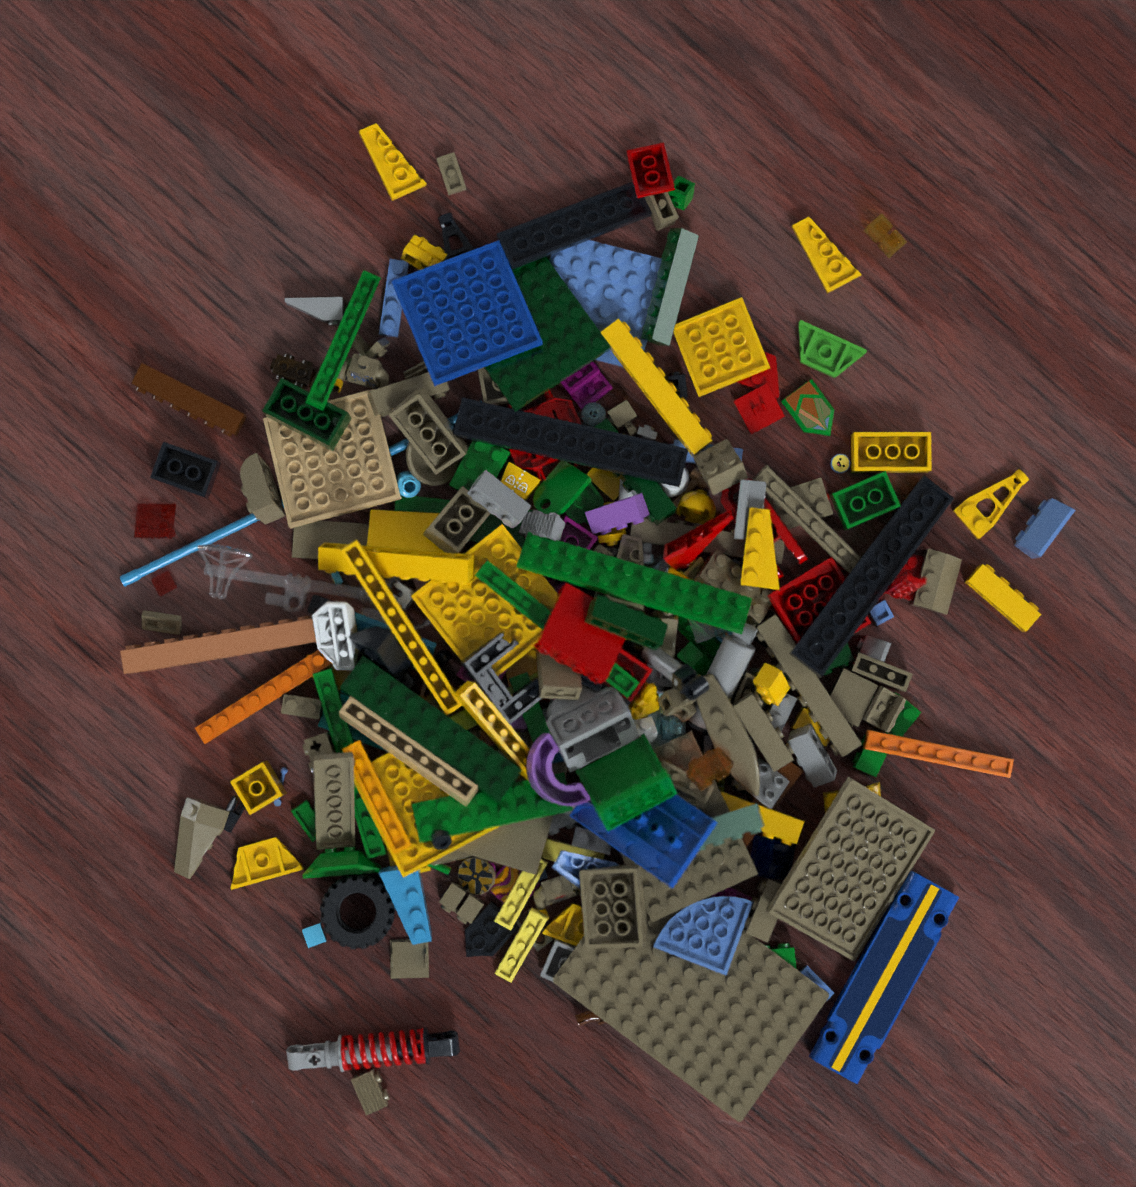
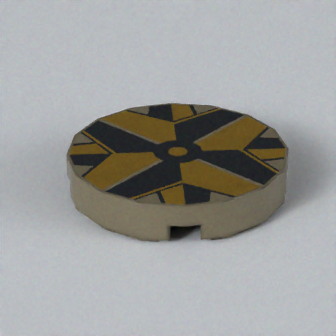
[458,857,496,895]

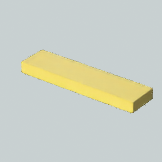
[494,858,548,931]
[494,907,549,983]

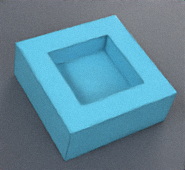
[302,922,327,948]

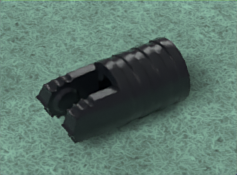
[224,795,245,833]

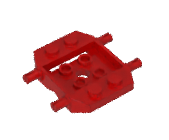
[507,389,582,482]

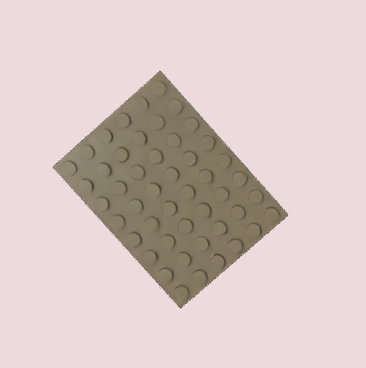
[620,731,759,922]
[766,777,936,961]

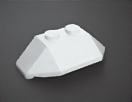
[312,602,358,670]

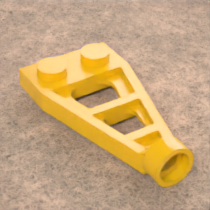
[953,469,1029,540]

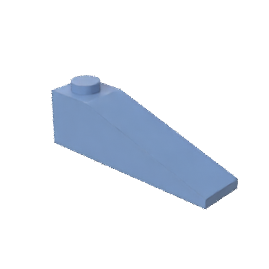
[552,850,618,890]

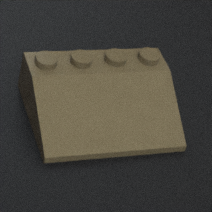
[579,864,648,948]

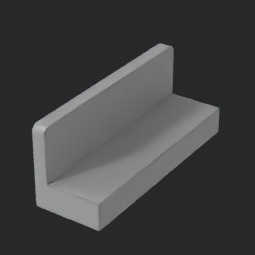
[734,480,767,539]

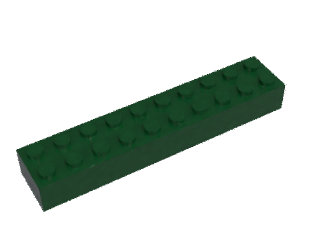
[340,656,522,804]

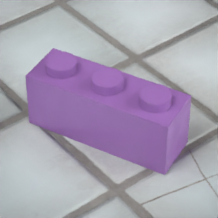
[585,493,650,535]

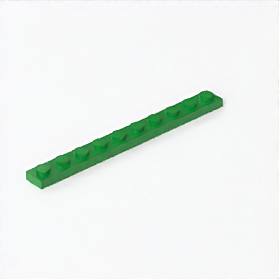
[475,560,640,698]
[313,668,387,859]

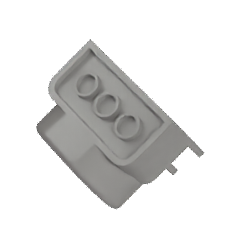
[546,684,639,773]

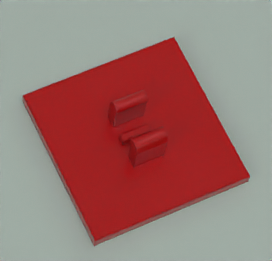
[734,383,785,434]

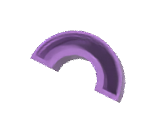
[526,733,591,806]

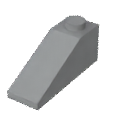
[285,297,345,326]

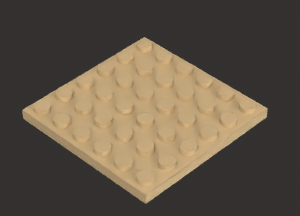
[263,389,402,529]

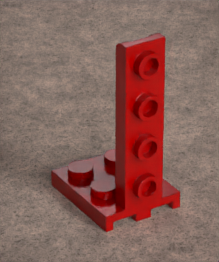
[884,554,927,601]

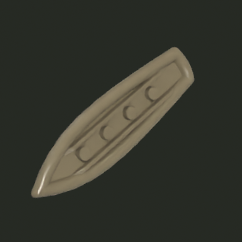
[696,674,760,796]

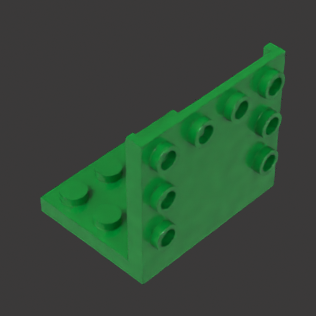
[575,734,677,831]

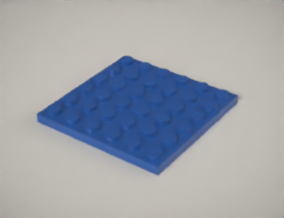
[391,240,543,386]

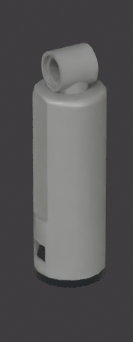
[685,623,758,735]

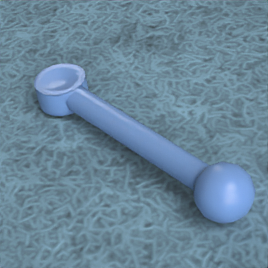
[274,767,288,806]

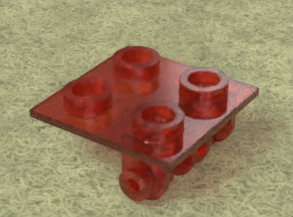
[134,504,176,539]

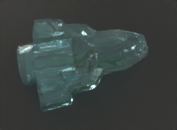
[655,706,685,740]

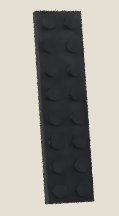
[496,182,652,269]

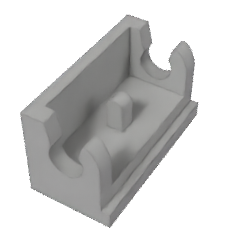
[393,581,415,610]

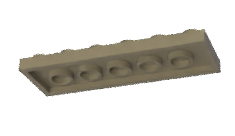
[313,752,355,850]

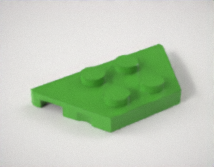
[798,320,867,378]

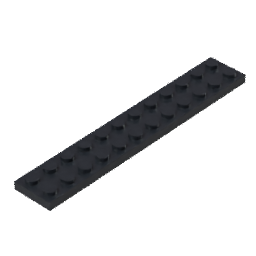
[453,398,688,487]
[789,475,954,678]

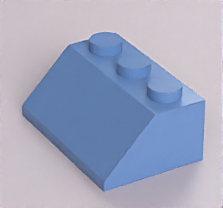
[1014,498,1075,559]

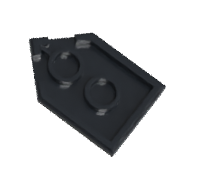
[465,901,519,957]

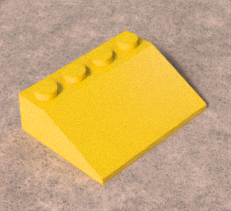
[367,509,444,552]

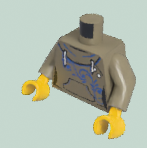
[334,353,389,393]

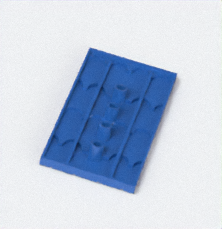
[569,791,717,888]

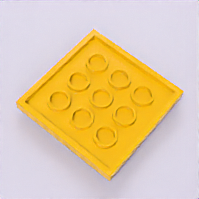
[673,297,770,397]

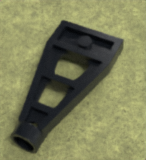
[438,213,474,260]

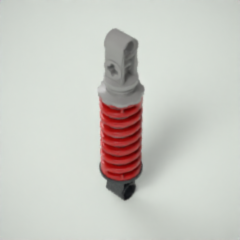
[286,1027,460,1072]

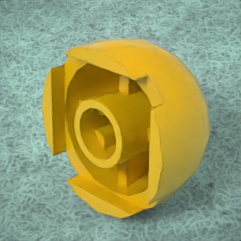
[676,490,716,524]

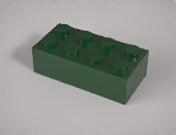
[262,378,352,451]

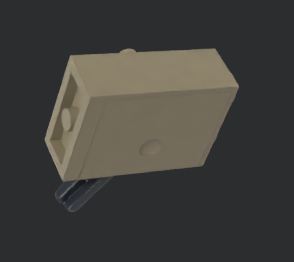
[536,649,604,700]

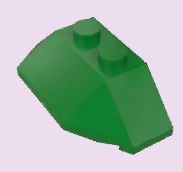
[302,846,381,879]

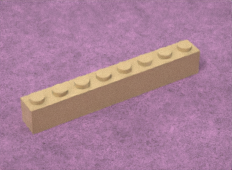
[339,697,478,806]

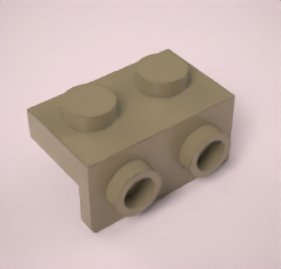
[862,686,906,733]

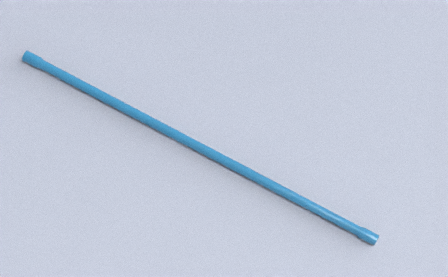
[120,401,482,587]

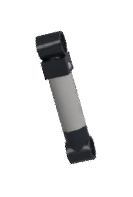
[623,639,709,701]

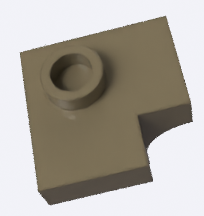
[658,689,697,722]

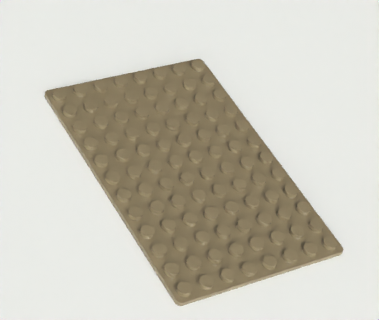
[553,899,829,1122]

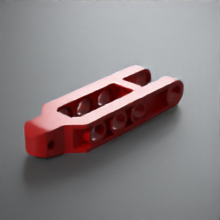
[720,478,808,579]

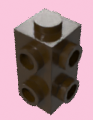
[270,353,316,389]

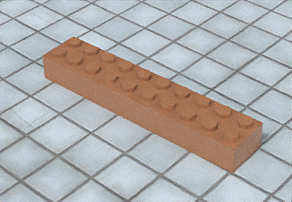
[120,616,317,674]

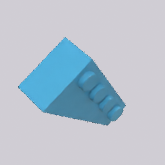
[379,865,433,945]

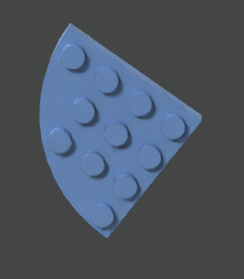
[653,896,753,975]

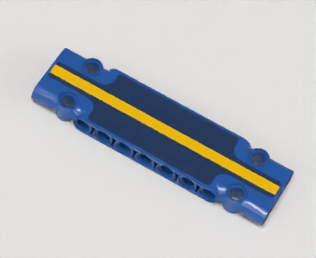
[809,870,959,1084]

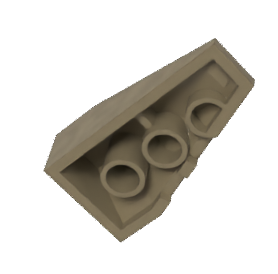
[606,534,644,611]
[174,797,229,879]

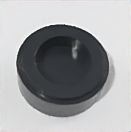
[431,830,452,850]

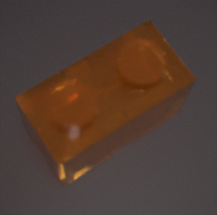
[686,747,734,791]

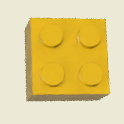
[230,760,287,815]

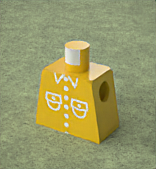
[501,462,540,501]

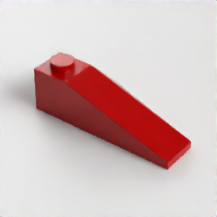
[664,508,734,570]

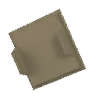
[390,939,429,979]

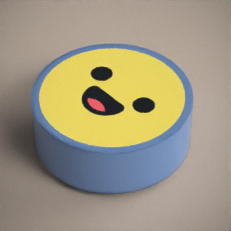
[830,454,850,473]

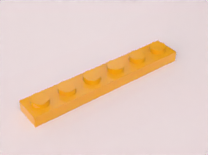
[342,740,413,855]

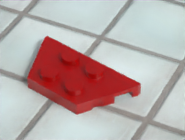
[736,352,779,399]

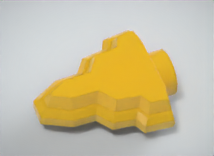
[628,683,660,720]

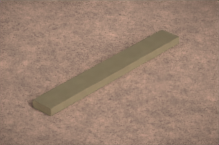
[752,465,861,574]

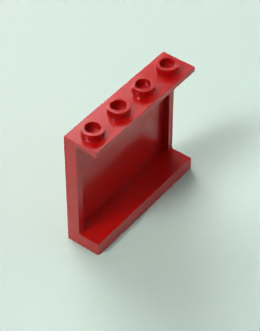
[533,583,625,684]

